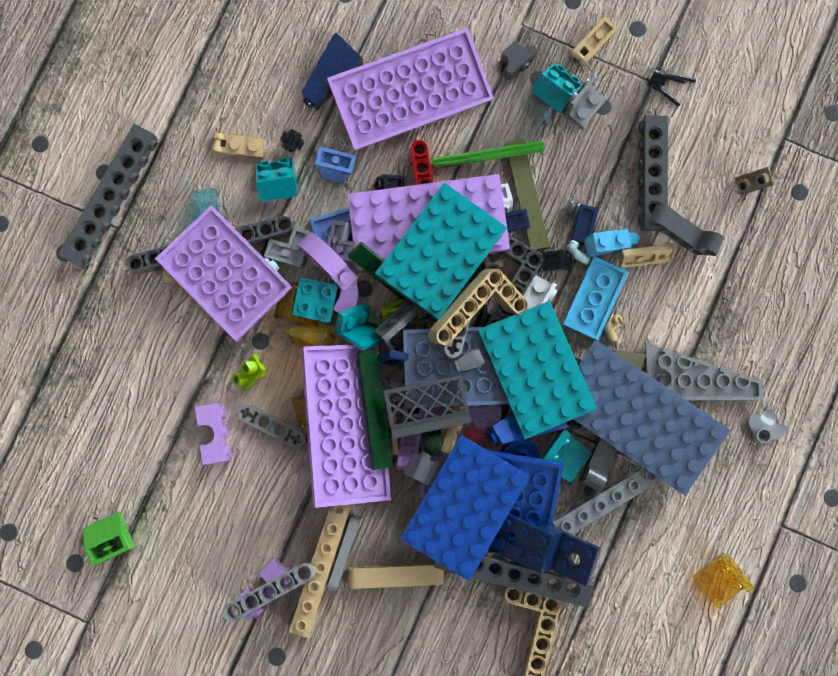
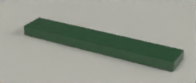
[357,350,393,470]

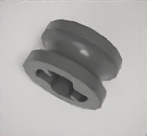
[566,199,581,218]

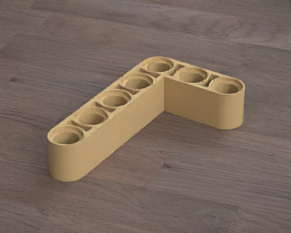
[428,269,528,345]
[503,586,561,676]

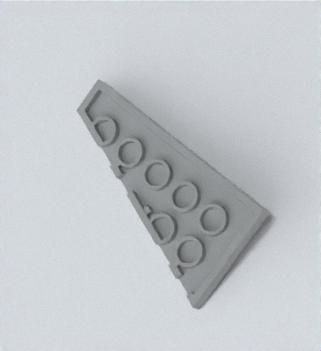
[645,342,763,401]

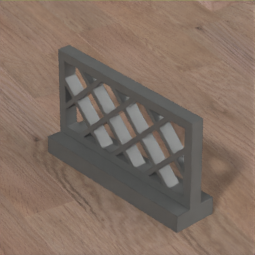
[374,300,452,366]
[383,374,471,439]

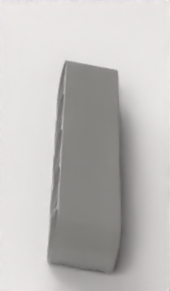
[223,563,316,622]

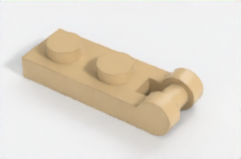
[569,16,618,68]
[210,132,265,159]
[618,241,674,268]

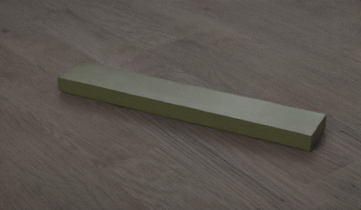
[505,139,550,251]

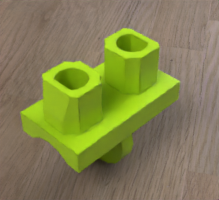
[231,354,266,391]

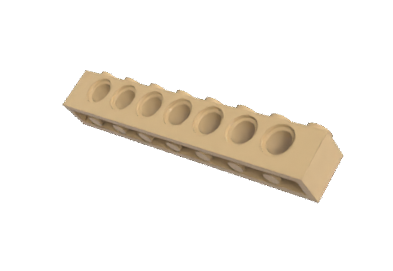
[289,504,352,638]

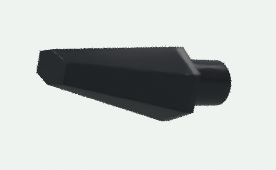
[475,305,491,327]

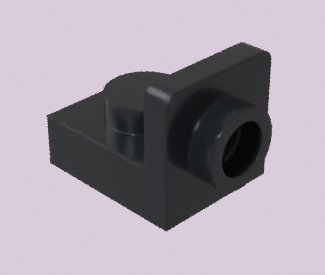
[374,174,405,190]
[541,249,572,272]

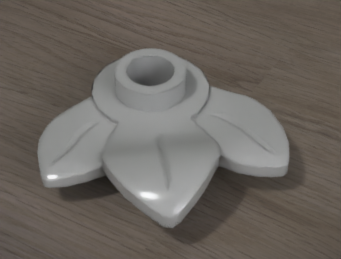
[748,409,787,445]

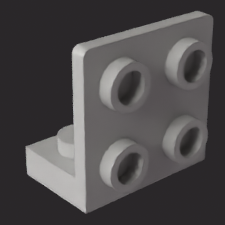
[565,75,607,129]

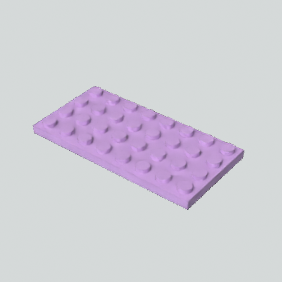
[327,28,494,151]
[347,174,510,271]
[301,344,391,508]

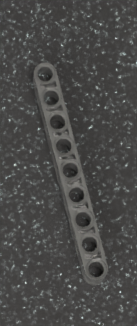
[126,216,294,275]

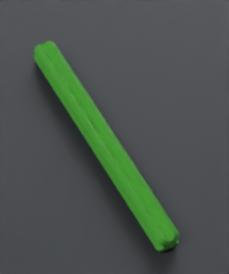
[433,141,545,169]

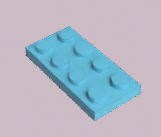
[562,256,629,341]

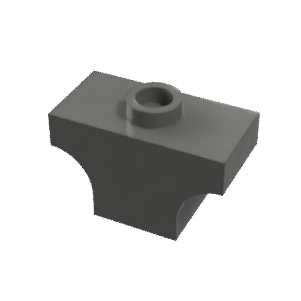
[501,40,538,81]

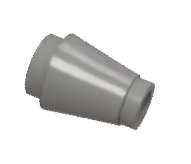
[454,349,485,372]

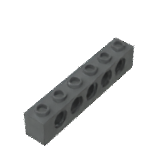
[638,115,668,231]

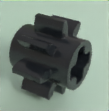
[280,129,304,153]

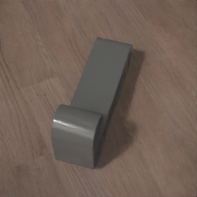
[649,204,724,256]
[579,437,617,492]

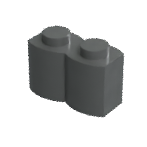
[403,451,443,488]

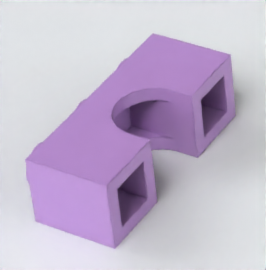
[195,403,231,465]
[234,558,291,621]

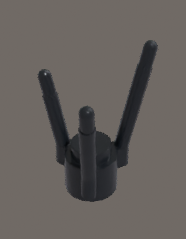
[650,69,696,106]

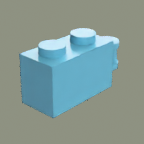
[584,229,640,257]

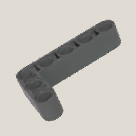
[486,235,543,326]

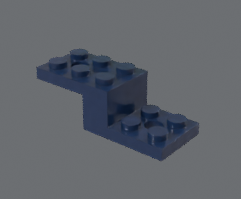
[489,513,601,586]

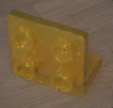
[693,553,754,608]

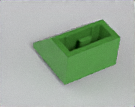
[83,511,135,566]

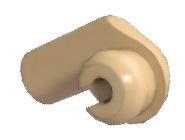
[604,314,622,343]

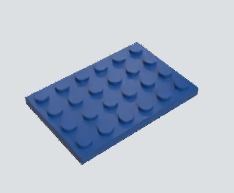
[400,435,530,581]
[486,449,564,576]

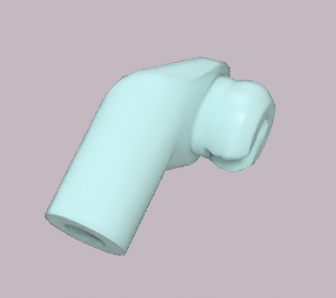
[566,240,591,266]

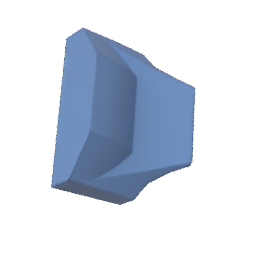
[315,146,356,184]

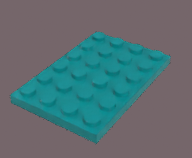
[375,182,507,320]
[477,301,597,440]

